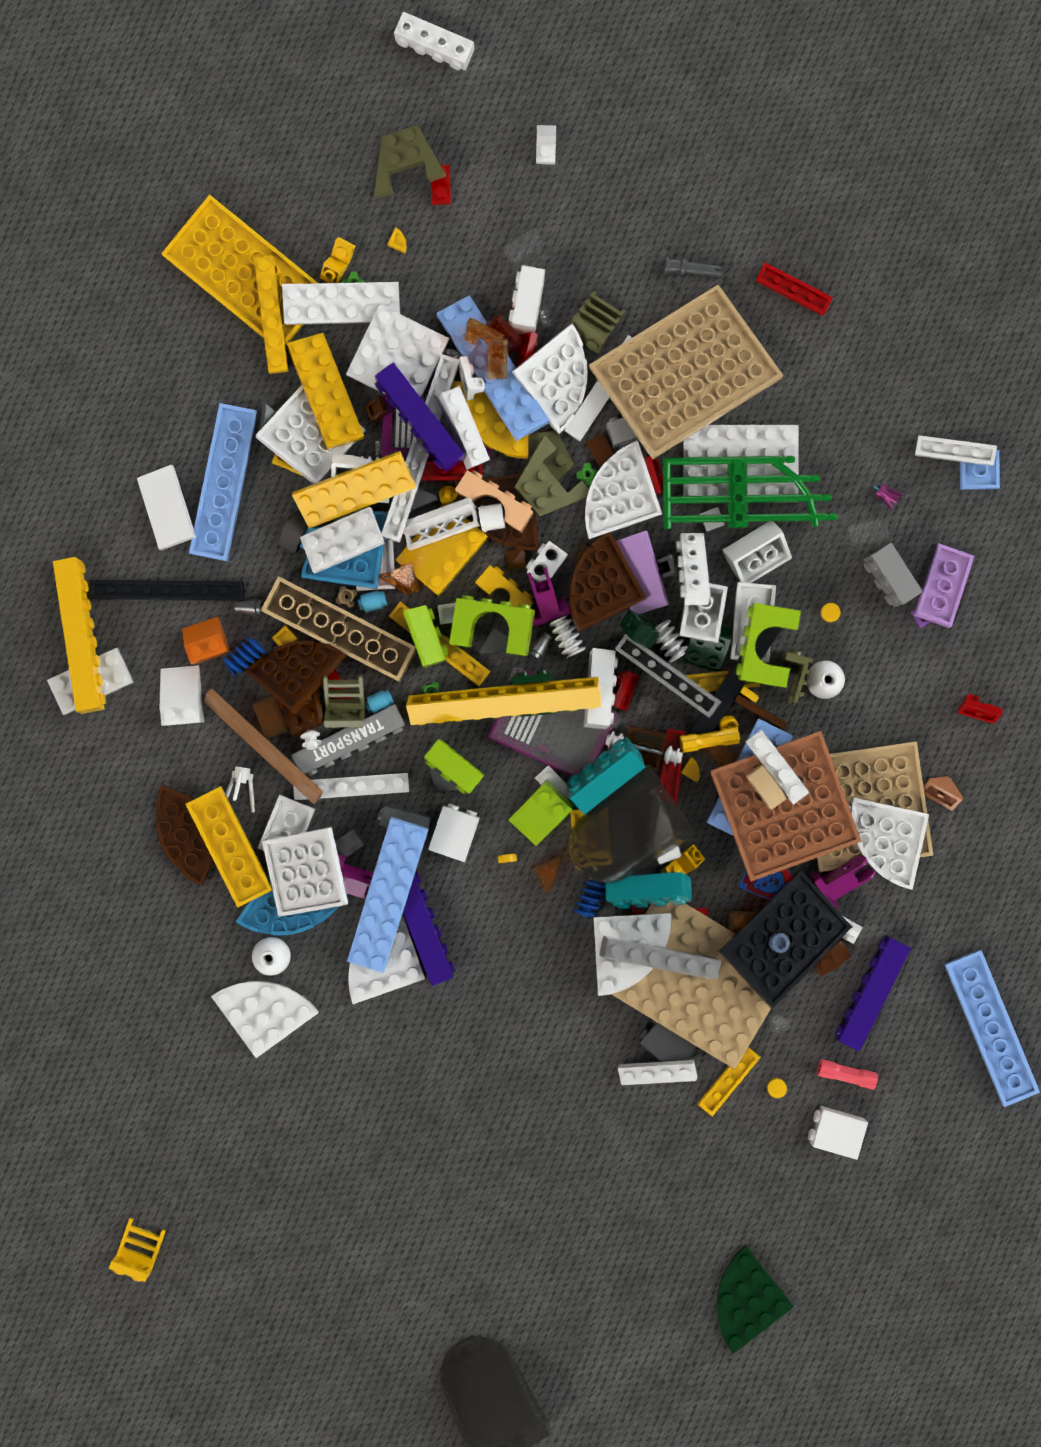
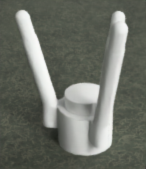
[225,766,255,813]

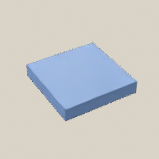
[960,450,1000,490]

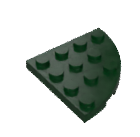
[716,1245,793,1354]

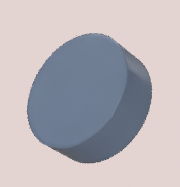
[769,933,790,953]

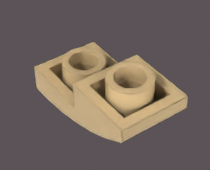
[746,765,787,810]

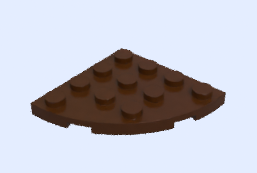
[455,474,539,551]
[569,532,646,633]
[245,641,346,714]
[156,785,214,886]

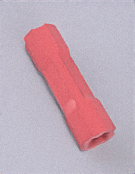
[817,1059,878,1090]

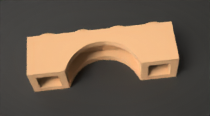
[455,470,534,533]

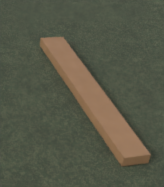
[204,689,323,805]

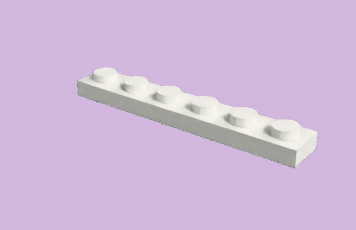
[293,773,409,800]

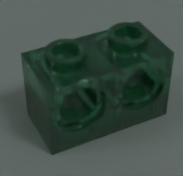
[619,609,660,649]

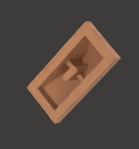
[923,776,963,811]

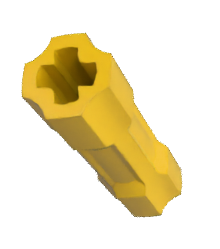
[679,726,740,753]

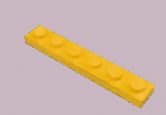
[254,255,289,374]

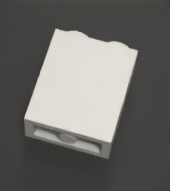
[428,803,480,862]
[808,1106,868,1160]

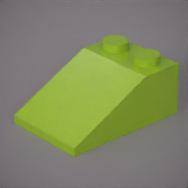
[509,779,575,846]

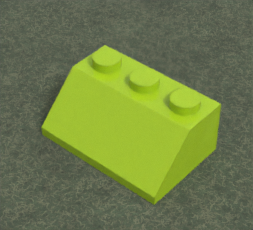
[403,605,448,668]
[424,739,485,794]

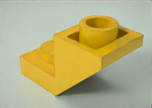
[320,237,355,283]
[661,844,705,875]

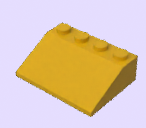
[396,504,488,597]

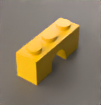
[475,565,534,608]

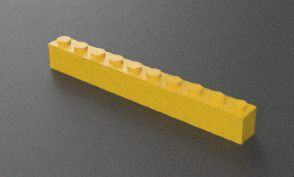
[406,677,602,725]

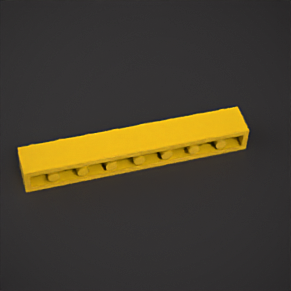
[53,557,106,714]

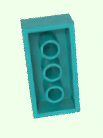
[566,737,646,815]
[605,872,692,909]

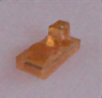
[465,317,504,350]
[700,745,738,767]

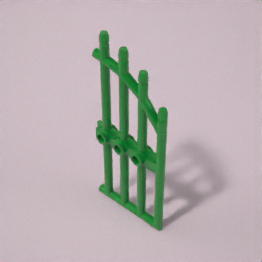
[663,456,838,529]

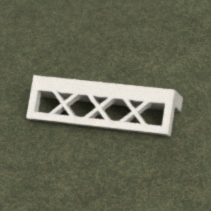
[403,497,480,551]

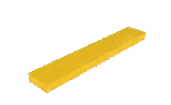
[389,601,491,686]

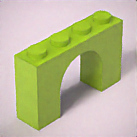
[449,595,535,656]
[736,602,801,688]

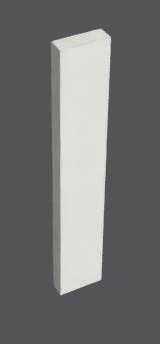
[564,335,632,442]

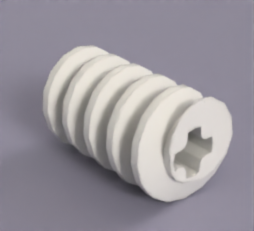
[549,615,586,658]
[650,620,688,663]

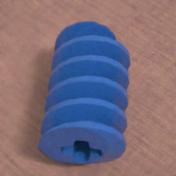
[223,637,266,677]
[573,876,606,919]

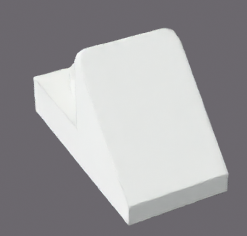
[536,125,556,164]

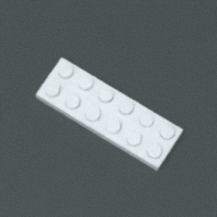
[282,282,400,325]

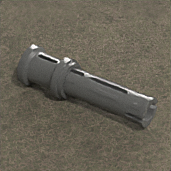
[663,256,723,278]

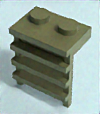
[571,291,626,354]
[779,650,814,704]
[323,675,365,728]

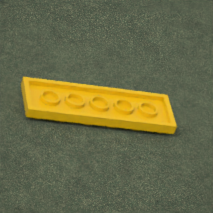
[287,333,364,450]
[292,451,416,528]
[186,787,273,908]

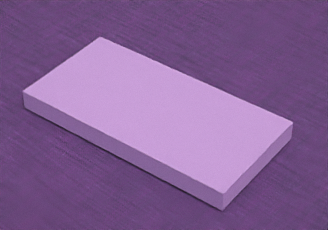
[616,531,669,616]
[913,543,974,628]

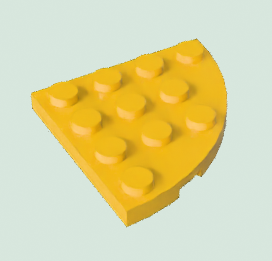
[451,381,528,459]

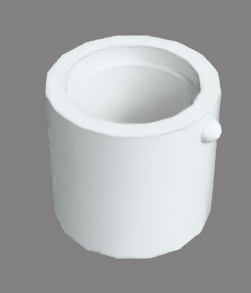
[478,503,506,533]

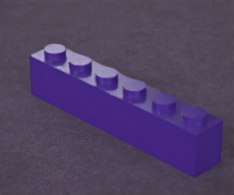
[375,362,465,472]
[403,871,456,986]
[835,935,911,1052]

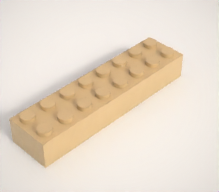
[261,576,417,682]

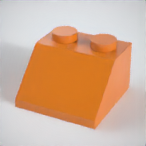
[182,616,230,665]

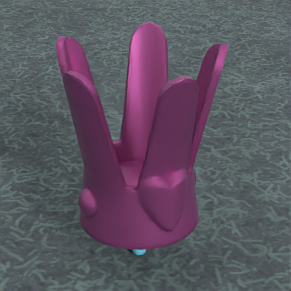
[874,483,904,510]

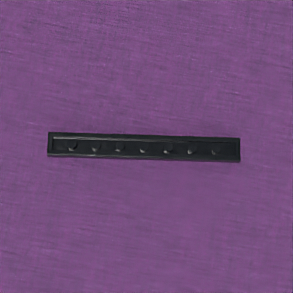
[90,580,244,601]
[686,627,783,735]

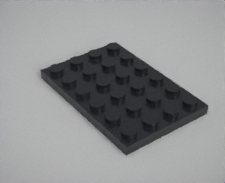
[718,870,852,1009]

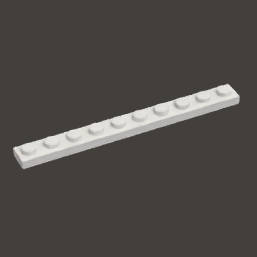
[382,354,459,543]

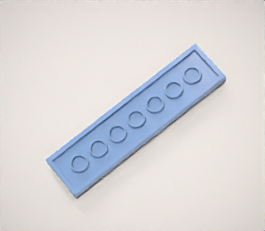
[437,295,550,441]
[189,403,258,562]
[347,817,429,973]
[944,949,1040,1107]

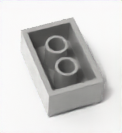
[863,543,923,607]

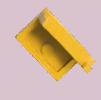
[109,1217,166,1282]

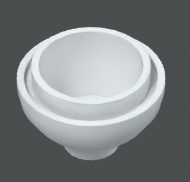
[806,661,845,699]
[252,937,291,976]

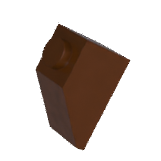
[814,939,851,976]

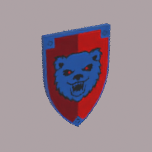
[739,869,793,899]

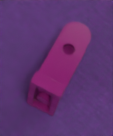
[527,567,571,627]
[338,854,374,899]
[810,855,875,909]

